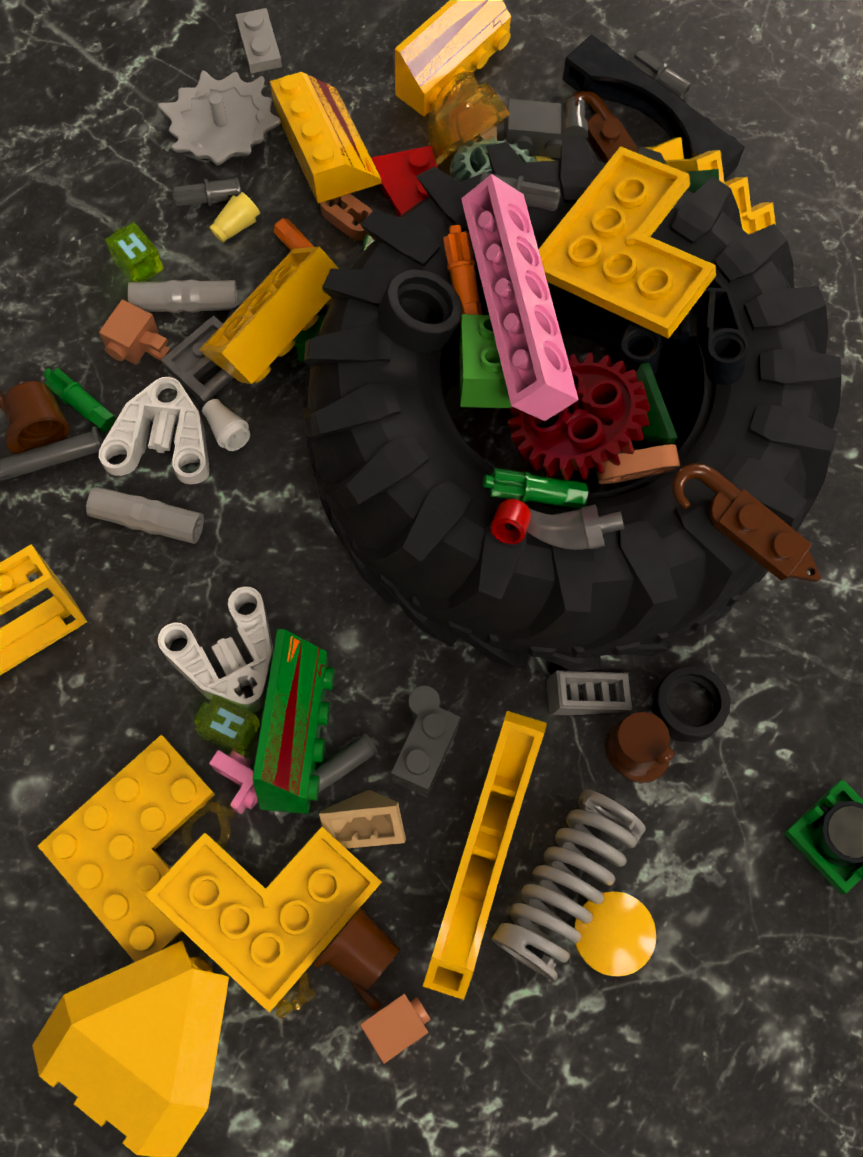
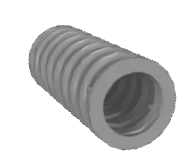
[492,789,646,982]

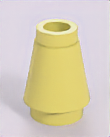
[209,192,260,243]

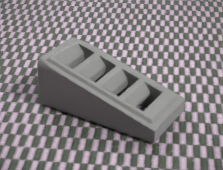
[547,671,632,715]

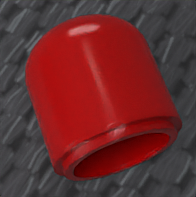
[490,499,531,544]

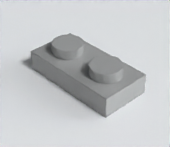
[235,8,282,74]

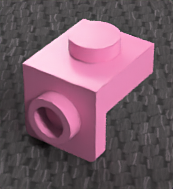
[209,750,258,815]

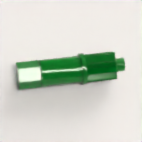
[43,367,116,433]
[482,468,589,509]

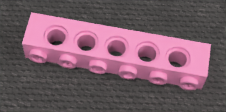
[461,174,579,421]

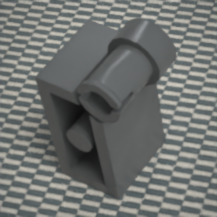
[504,97,588,158]
[391,685,461,798]

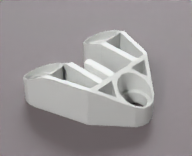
[99,377,210,484]

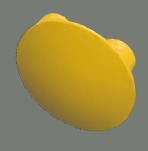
[574,892,656,977]

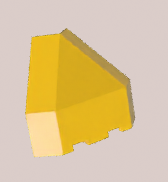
[644,137,776,235]
[32,941,229,1157]

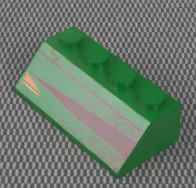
[252,629,335,814]

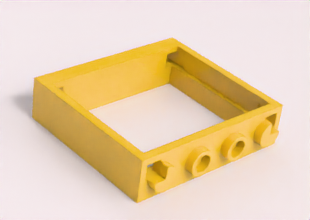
[0,544,87,675]

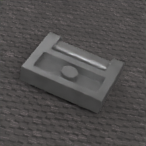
[161,315,234,406]

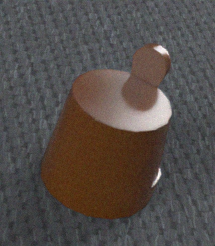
[0,381,70,454]
[605,712,675,784]
[313,908,400,1011]

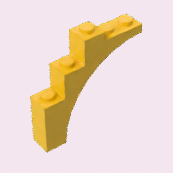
[423,711,547,1000]

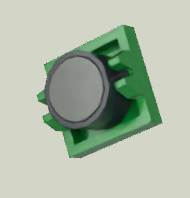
[784,779,863,895]

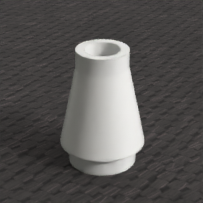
[202,399,250,451]

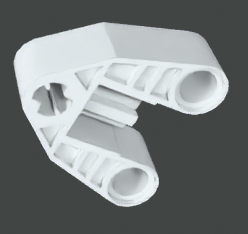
[158,586,274,713]

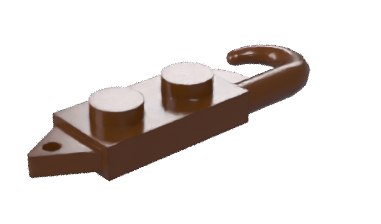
[569,91,639,164]
[672,463,821,582]

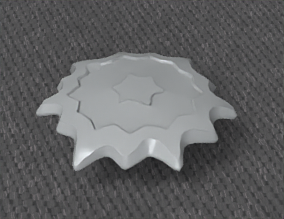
[158,70,281,166]

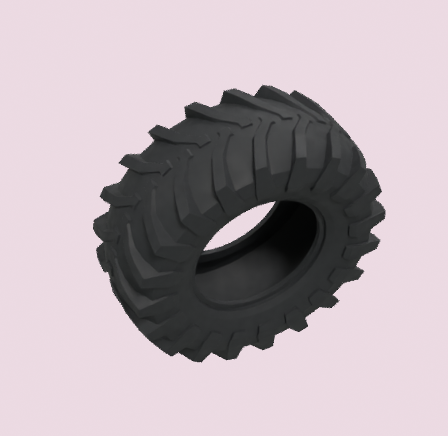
[303,136,842,672]

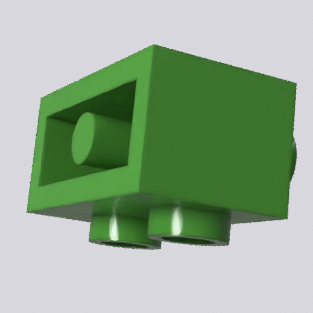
[459,314,512,408]

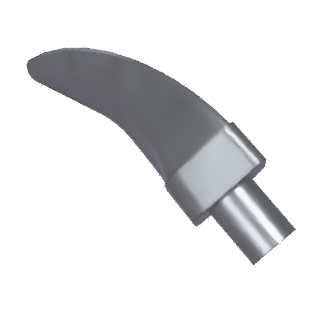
[527,504,624,550]

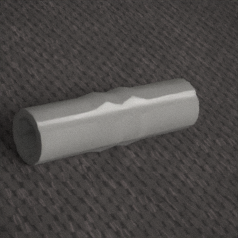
[128,279,237,313]
[86,486,204,544]

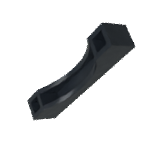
[562,34,745,180]

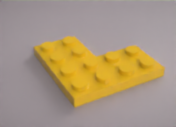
[538,146,716,339]
[38,735,215,962]
[145,827,382,1013]

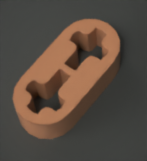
[320,194,373,241]
[596,444,680,484]

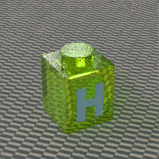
[105,222,164,282]
[194,695,260,756]

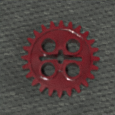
[508,353,650,480]

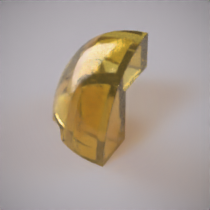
[428,71,510,165]

